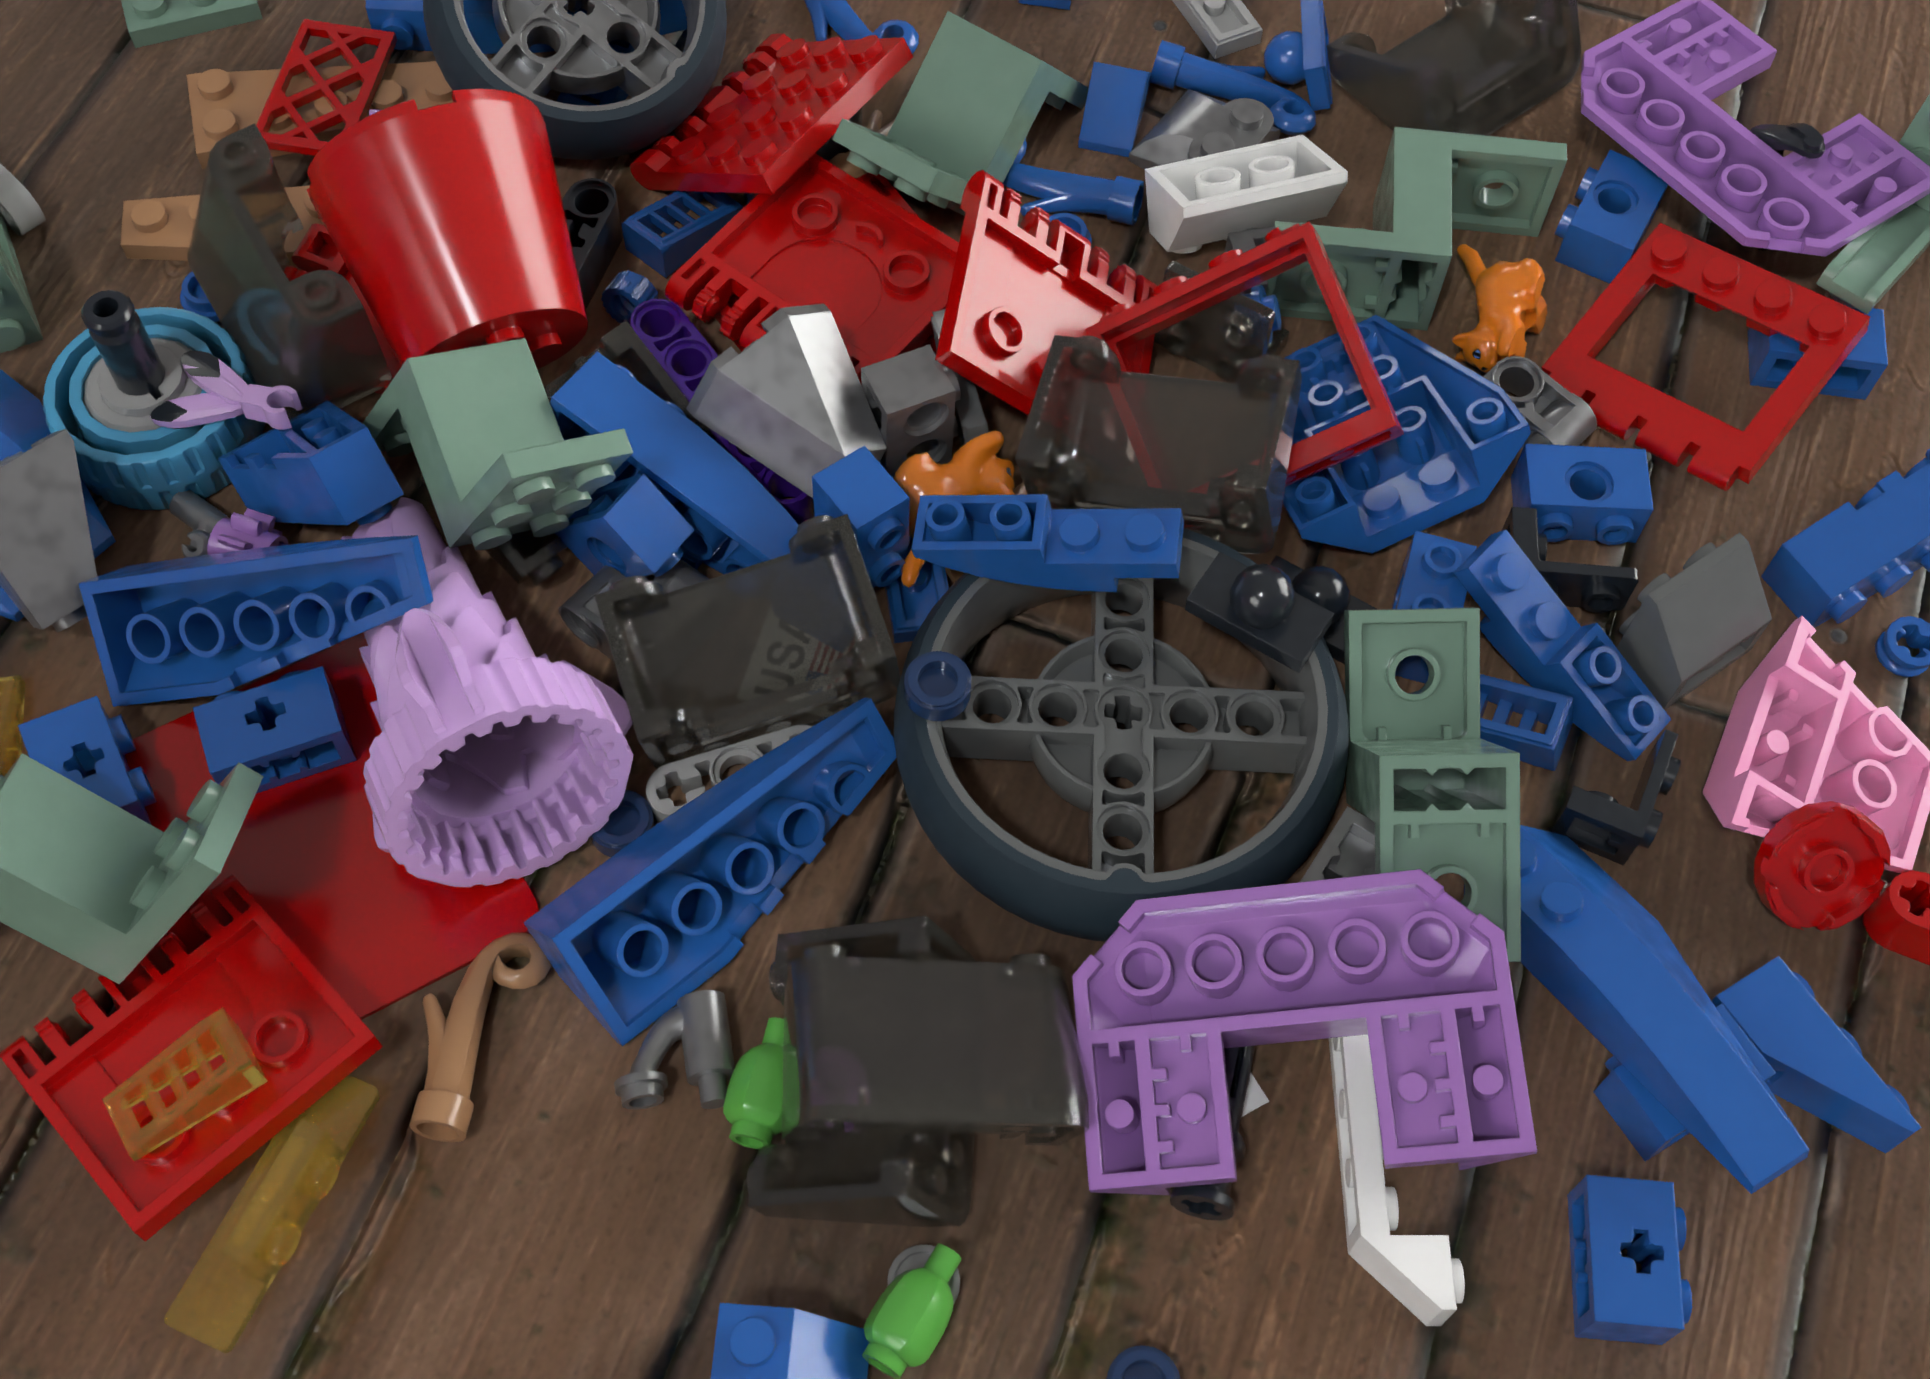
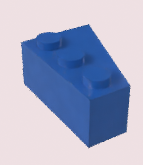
[217,400,404,525]

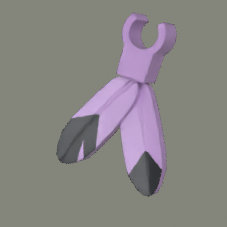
[150,351,303,430]

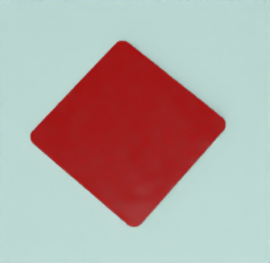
[111,633,539,1020]

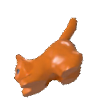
[1452,244,1547,373]
[894,430,1015,588]

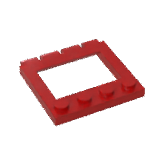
[1541,223,1870,491]

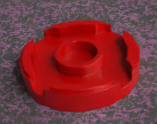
[1754,801,1891,931]

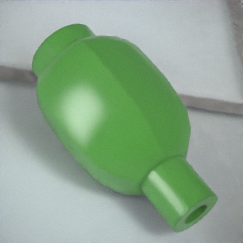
[723,1017,795,1149]
[862,1243,962,1379]

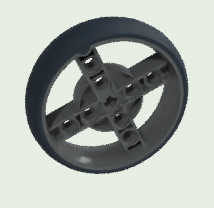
[894,529,1349,942]

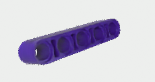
[630,299,814,532]

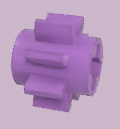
[207,508,289,555]

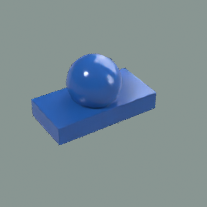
[1264,0,1333,111]

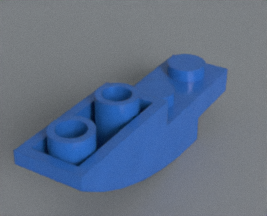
[911,494,1184,592]
[1454,530,1671,761]

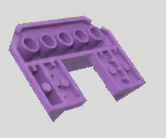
[1581,0,1930,257]
[1072,869,1537,1195]

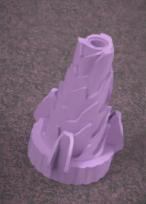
[341,497,634,887]

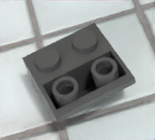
[1617,532,1772,710]

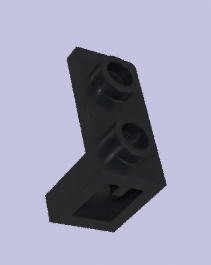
[1501,507,1639,613]
[1550,729,1681,866]

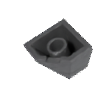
[686,303,887,498]
[0,429,97,632]

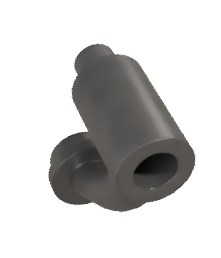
[614,990,735,1110]

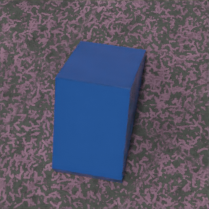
[1078,62,1152,158]

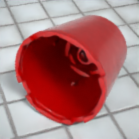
[307,89,588,370]

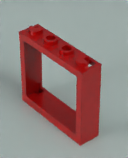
[1085,221,1404,530]

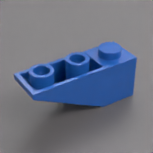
[1712,956,1922,1154]

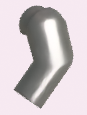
[169,490,228,558]

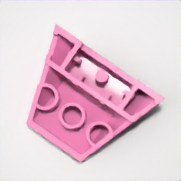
[1702,616,1930,873]

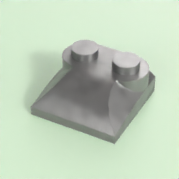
[1128,89,1281,170]

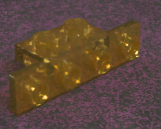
[164,1075,380,1354]

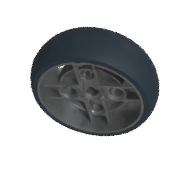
[423,0,727,160]

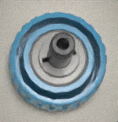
[43,290,265,510]

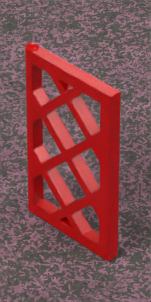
[249,19,397,156]

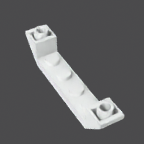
[1329,1035,1465,1326]

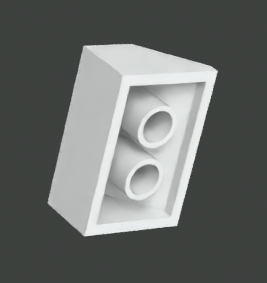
[1145,134,1348,254]

